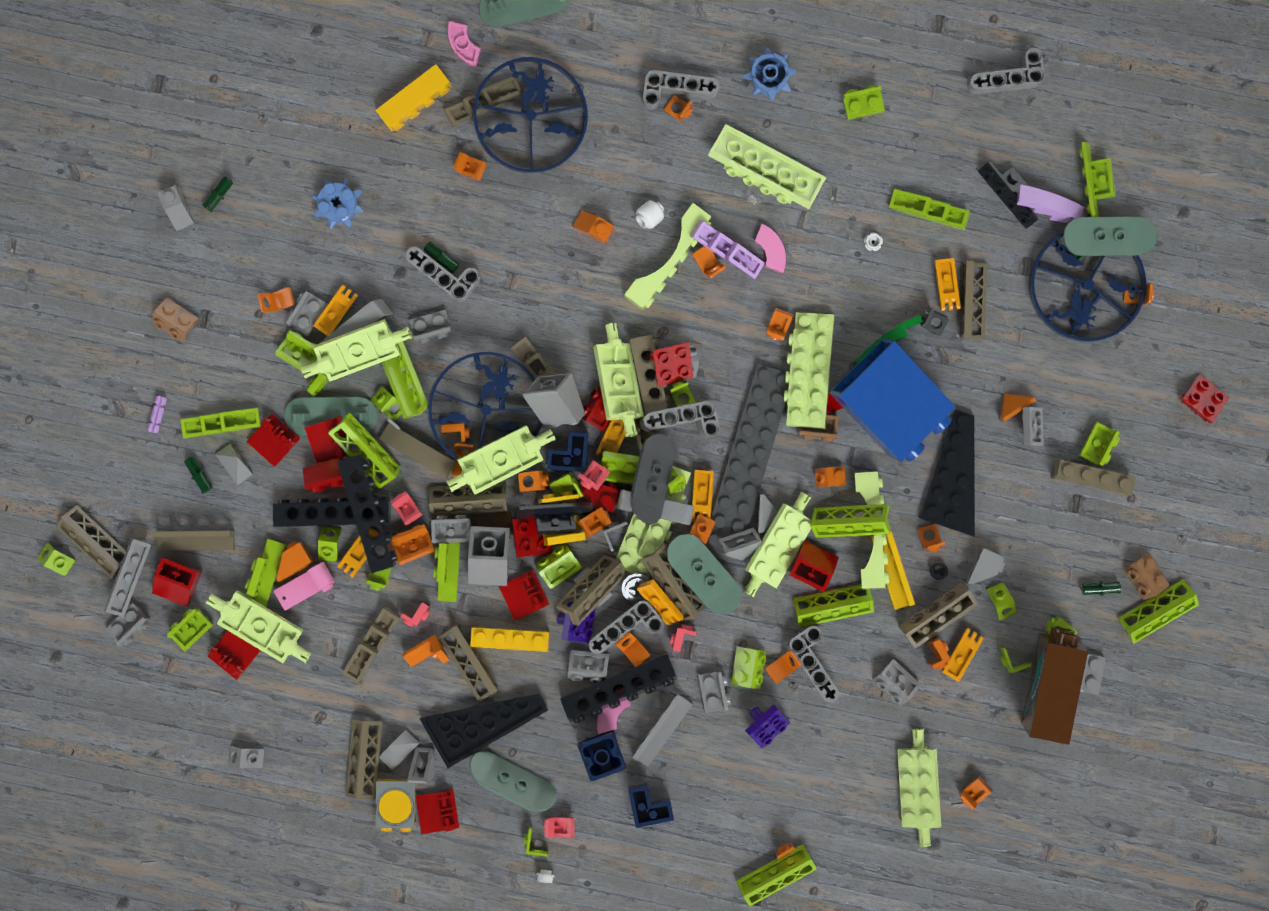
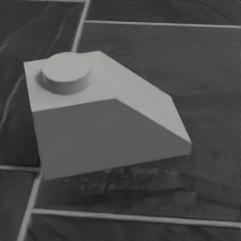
[157,185,194,231]
[965,548,1005,585]

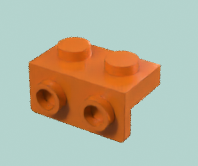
[391,524,435,565]
[927,637,951,670]

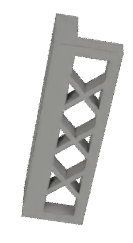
[104,538,151,617]
[632,693,693,767]

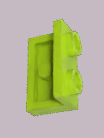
[275,330,317,371]
[1078,422,1120,467]
[166,608,214,652]
[731,646,766,689]

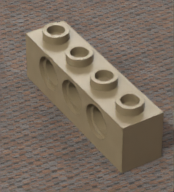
[630,335,671,415]
[898,583,979,649]

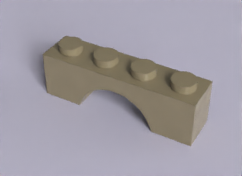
[1052,460,1136,497]

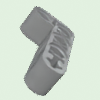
[968,48,1045,94]
[643,70,719,110]
[406,247,481,302]
[321,299,394,343]
[640,401,720,439]
[617,490,694,525]
[589,600,664,654]
[788,625,839,703]

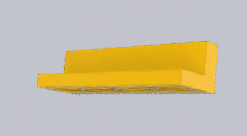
[871,531,915,610]

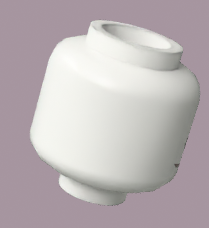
[636,200,664,229]

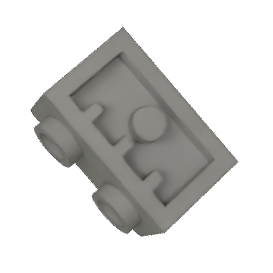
[286,291,328,337]
[409,310,452,344]
[1022,407,1044,447]
[431,515,471,543]
[105,603,150,647]
[568,650,609,684]
[1080,654,1106,695]
[873,659,921,706]
[698,670,731,713]

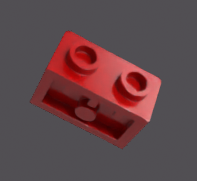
[581,385,610,432]
[576,482,620,513]

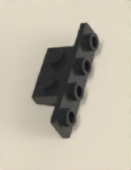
[978,161,1038,229]
[515,501,593,535]

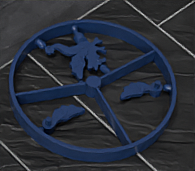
[473,57,588,173]
[1029,232,1146,342]
[428,352,542,459]

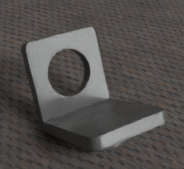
[921,307,949,336]

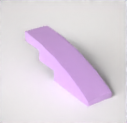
[1017,184,1089,224]
[690,220,765,279]

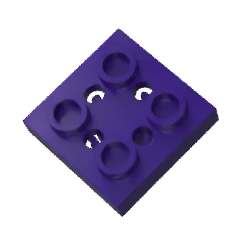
[557,601,596,643]
[745,704,790,748]

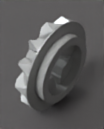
[621,572,650,602]

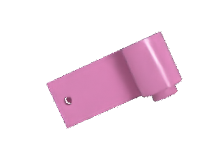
[274,562,335,611]

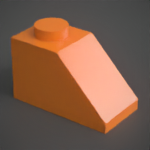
[572,210,615,246]
[276,541,314,582]

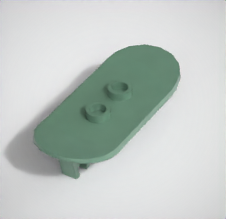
[479,0,570,27]
[1063,217,1158,256]
[284,397,378,436]
[667,534,742,615]
[469,751,557,812]

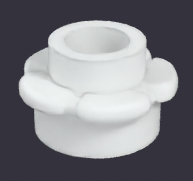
[864,232,883,251]
[536,869,555,883]

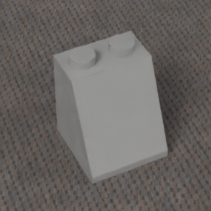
[523,373,585,427]
[468,526,510,586]

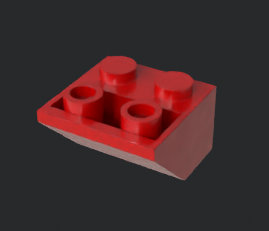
[302,457,344,493]
[788,541,839,592]
[152,557,202,607]

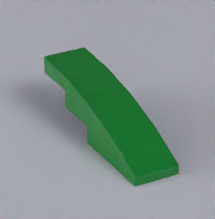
[854,315,923,366]

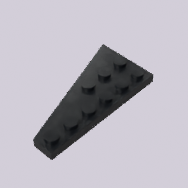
[919,410,975,537]
[419,693,549,768]

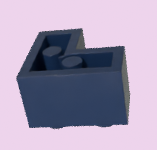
[547,432,589,472]
[628,783,674,828]

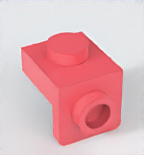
[577,460,610,491]
[390,491,422,526]
[401,602,431,627]
[670,624,696,652]
[543,816,575,838]

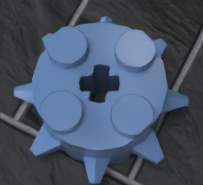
[744,48,796,101]
[313,178,363,229]

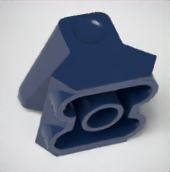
[577,730,627,782]

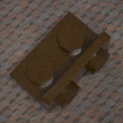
[473,512,514,539]

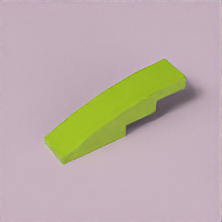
[889,189,970,230]
[180,408,261,439]

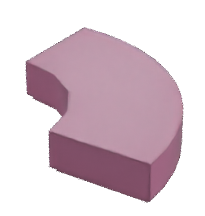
[448,21,481,68]
[755,224,786,274]
[597,687,631,734]

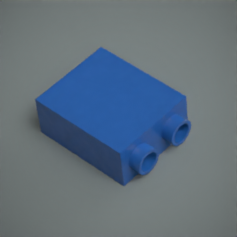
[829,338,956,462]

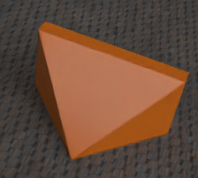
[999,393,1037,423]

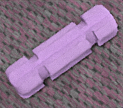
[147,396,167,433]

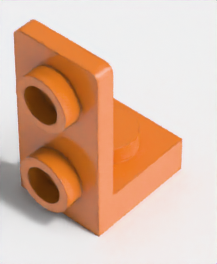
[402,635,450,667]

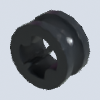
[930,563,948,580]

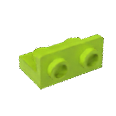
[842,85,885,120]
[600,451,640,485]
[535,544,582,589]

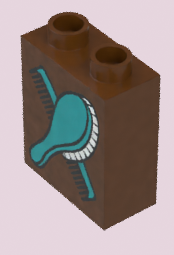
[1021,626,1088,745]

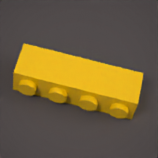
[375,64,452,132]
[470,627,550,652]

